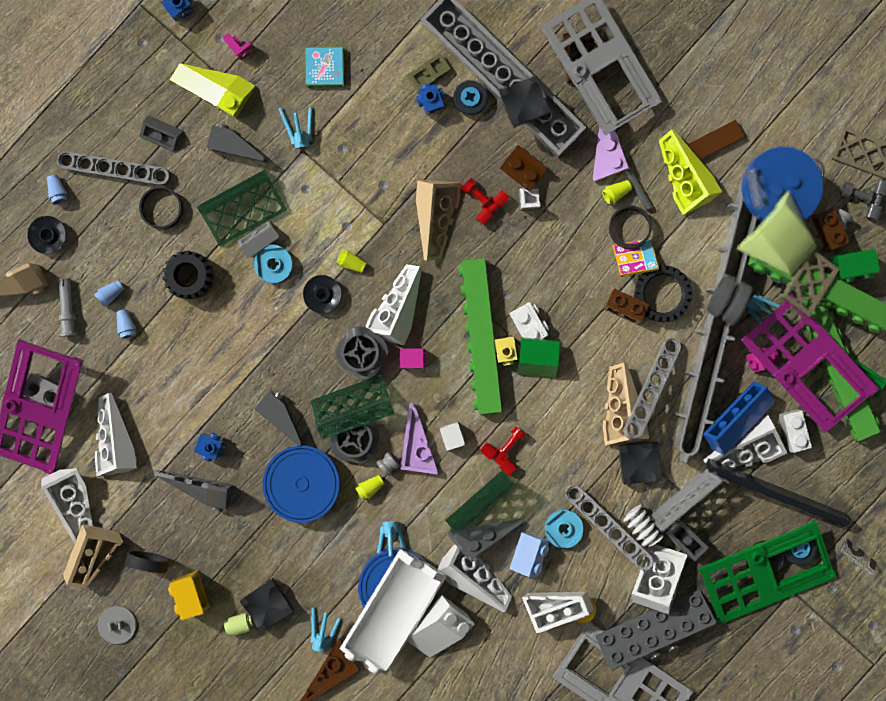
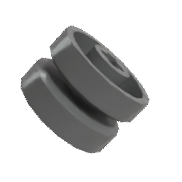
[707,274,752,325]

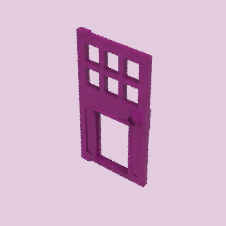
[741,294,879,433]
[0,339,83,474]

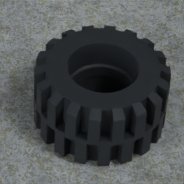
[162,251,214,299]

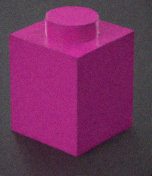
[400,348,427,368]

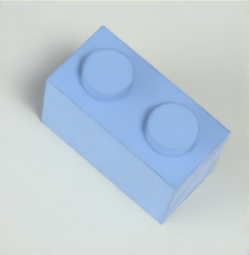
[510,533,549,577]

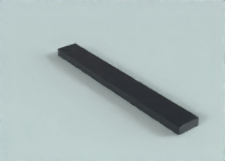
[706,458,850,527]

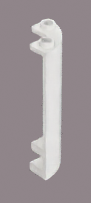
[340,549,447,675]

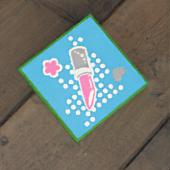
[305,47,344,87]

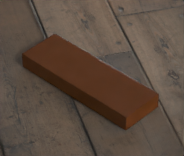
[687,120,745,160]

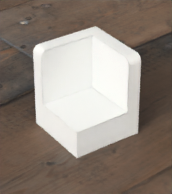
[519,188,541,210]
[440,422,465,451]

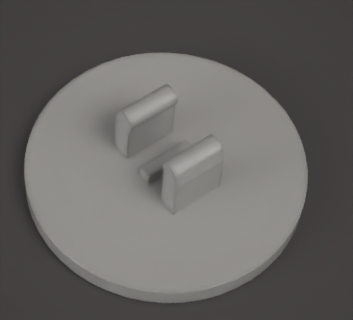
[98,606,136,644]

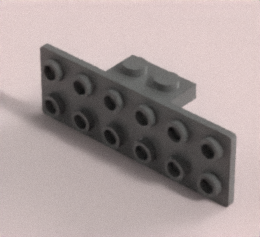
[596,590,716,671]

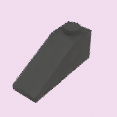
[207,123,266,163]
[255,391,303,446]

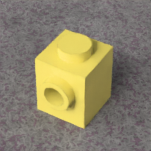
[494,337,517,366]

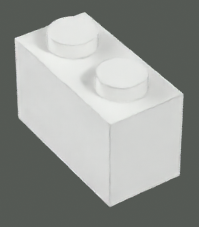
[778,409,812,453]

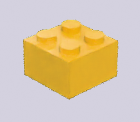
[168,571,210,620]

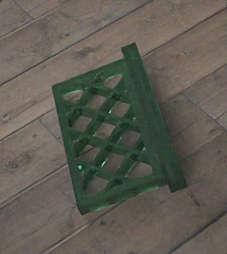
[197,169,287,246]
[311,374,395,440]
[445,470,515,535]

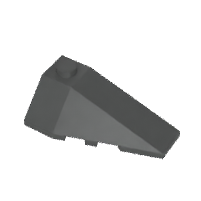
[154,470,233,511]

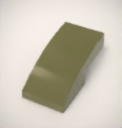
[407,53,451,93]

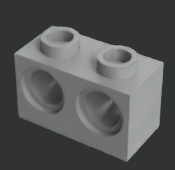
[24,373,59,407]

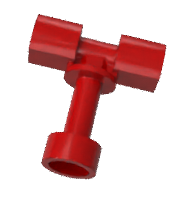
[461,177,510,226]
[479,426,527,476]

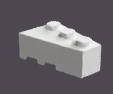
[522,592,594,633]

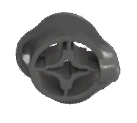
[336,326,388,379]
[330,414,380,463]

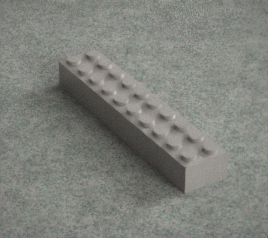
[420,0,586,158]

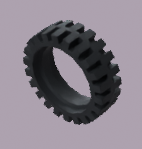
[634,265,692,322]

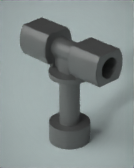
[840,180,886,221]

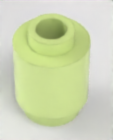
[224,613,254,636]

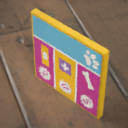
[613,238,659,277]

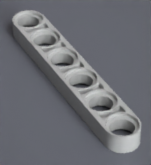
[58,152,171,185]
[624,338,681,440]
[565,485,653,570]

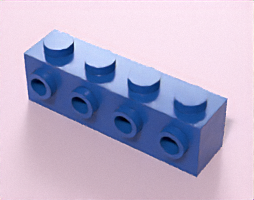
[703,381,775,456]

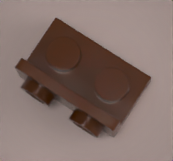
[500,145,548,192]
[811,207,849,251]
[603,289,649,325]

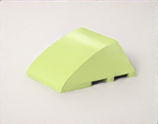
[737,192,817,275]

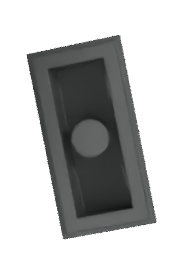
[139,116,183,152]

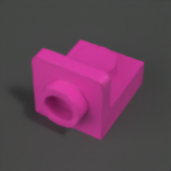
[222,33,254,59]
[746,344,781,373]

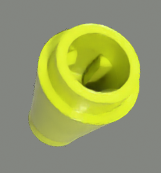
[602,180,632,204]
[336,249,366,273]
[355,475,384,501]

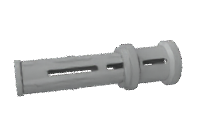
[58,278,77,337]

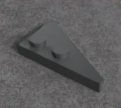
[448,519,524,563]

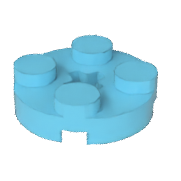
[254,245,293,283]
[545,509,583,548]

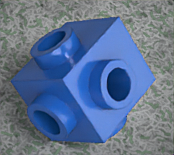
[161,0,194,22]
[416,83,445,115]
[193,433,226,462]

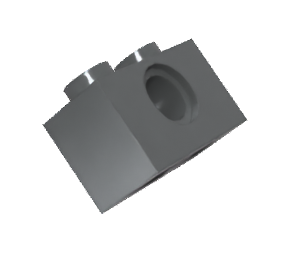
[665,518,708,561]

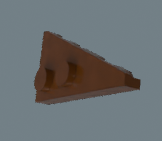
[300,638,360,701]

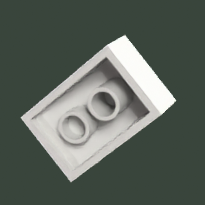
[632,544,687,614]
[407,595,475,657]

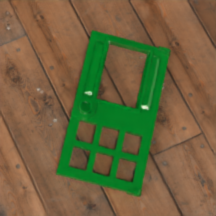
[699,521,836,625]

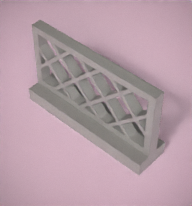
[649,468,723,532]

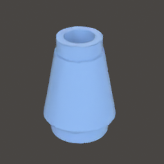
[47,175,68,205]
[94,280,124,307]
[116,309,137,339]

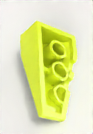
[170,63,256,119]
[659,129,722,215]

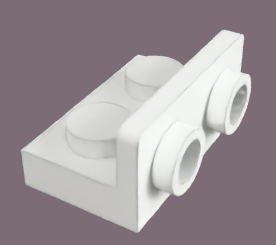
[509,302,549,339]

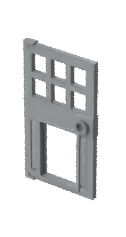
[540,0,662,135]
[552,621,693,701]

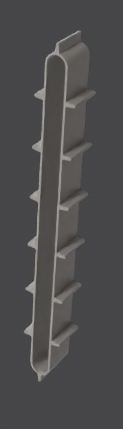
[675,180,757,463]

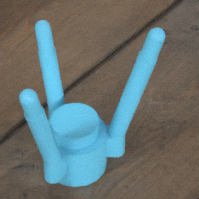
[279,107,313,149]
[745,294,789,330]
[377,521,406,557]
[310,608,341,652]

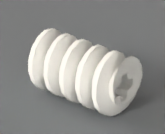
[623,504,663,547]

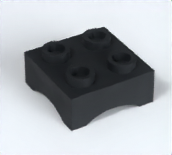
[499,75,550,128]
[619,441,663,485]
[239,578,294,633]

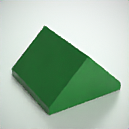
[517,337,560,378]

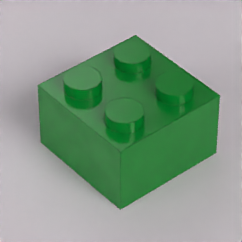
[828,249,880,282]

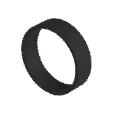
[139,186,183,229]
[609,205,652,249]
[125,551,170,573]

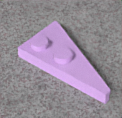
[593,126,629,182]
[401,403,437,474]

